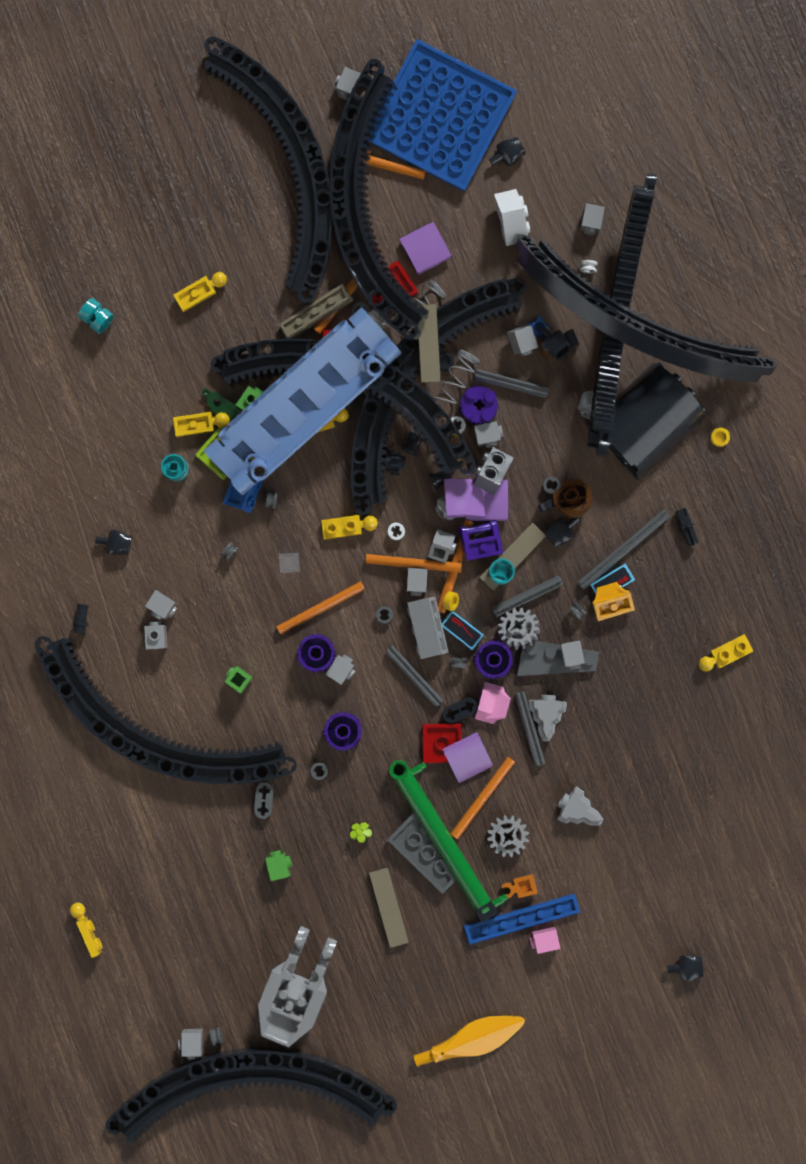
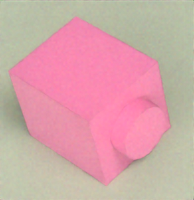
[530,927,560,954]

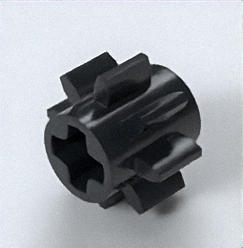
[386,451,405,475]

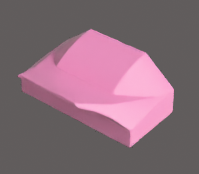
[475,682,511,724]

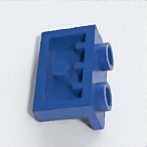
[223,481,262,513]

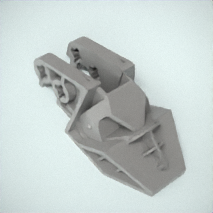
[258,926,337,1047]

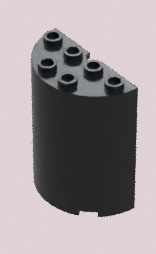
[586,362,706,481]

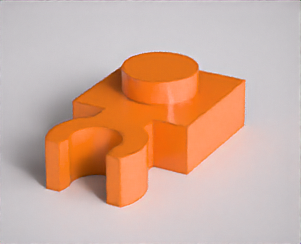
[501,874,538,898]

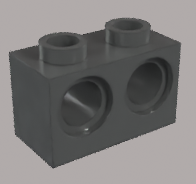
[474,447,514,495]

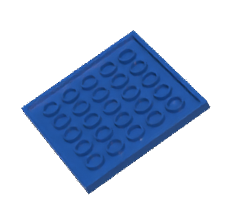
[370,39,517,192]

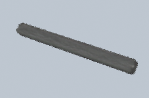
[578,510,669,590]

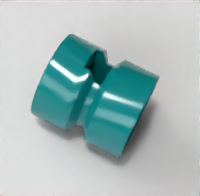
[77,298,114,334]
[161,454,189,481]
[488,559,515,585]

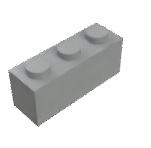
[407,597,449,659]

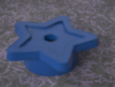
[526,316,551,340]

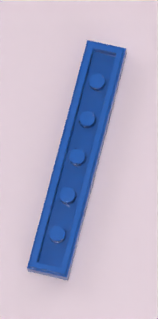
[464,893,580,945]

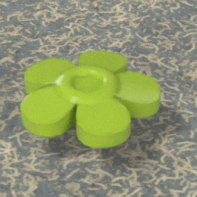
[350,822,372,843]

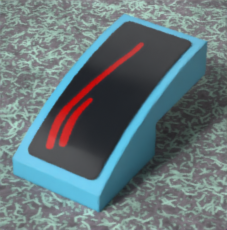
[591,563,635,593]
[442,611,484,650]

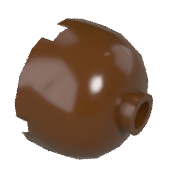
[553,479,593,518]

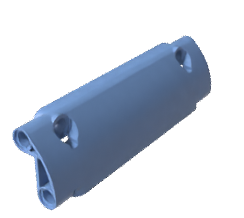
[204,307,401,495]

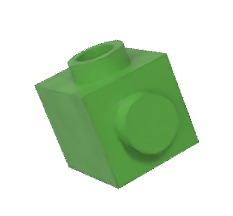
[236,386,263,411]
[225,666,254,693]
[265,850,292,881]

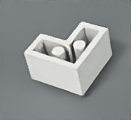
[494,189,531,246]

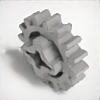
[498,608,540,650]
[487,815,529,857]

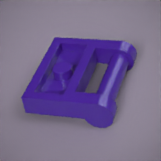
[458,520,503,561]

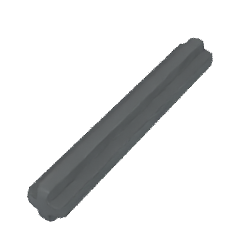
[474,369,549,398]
[492,576,563,617]
[386,646,443,707]
[515,691,545,766]

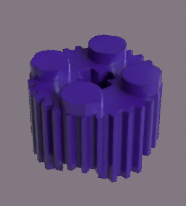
[459,386,498,426]
[297,634,336,672]
[474,640,513,679]
[323,712,363,751]

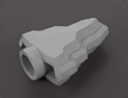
[528,695,567,741]
[557,786,603,826]

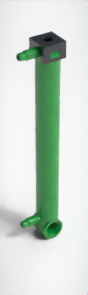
[389,760,508,923]

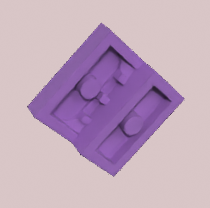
[399,222,452,275]
[444,479,485,519]
[470,480,508,521]
[442,732,493,783]

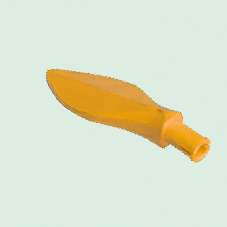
[414,1016,525,1067]

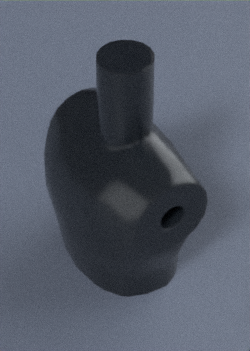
[489,137,526,167]
[542,327,571,360]
[544,518,580,548]
[95,530,132,556]
[667,955,704,981]

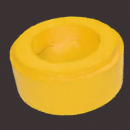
[710,428,730,447]
[443,591,459,611]

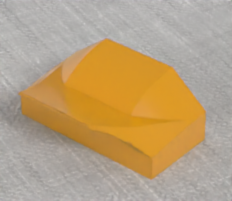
[593,582,635,621]

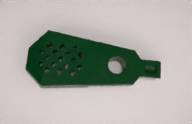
[201,387,242,423]

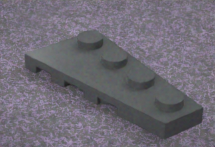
[517,640,599,676]
[387,812,456,894]

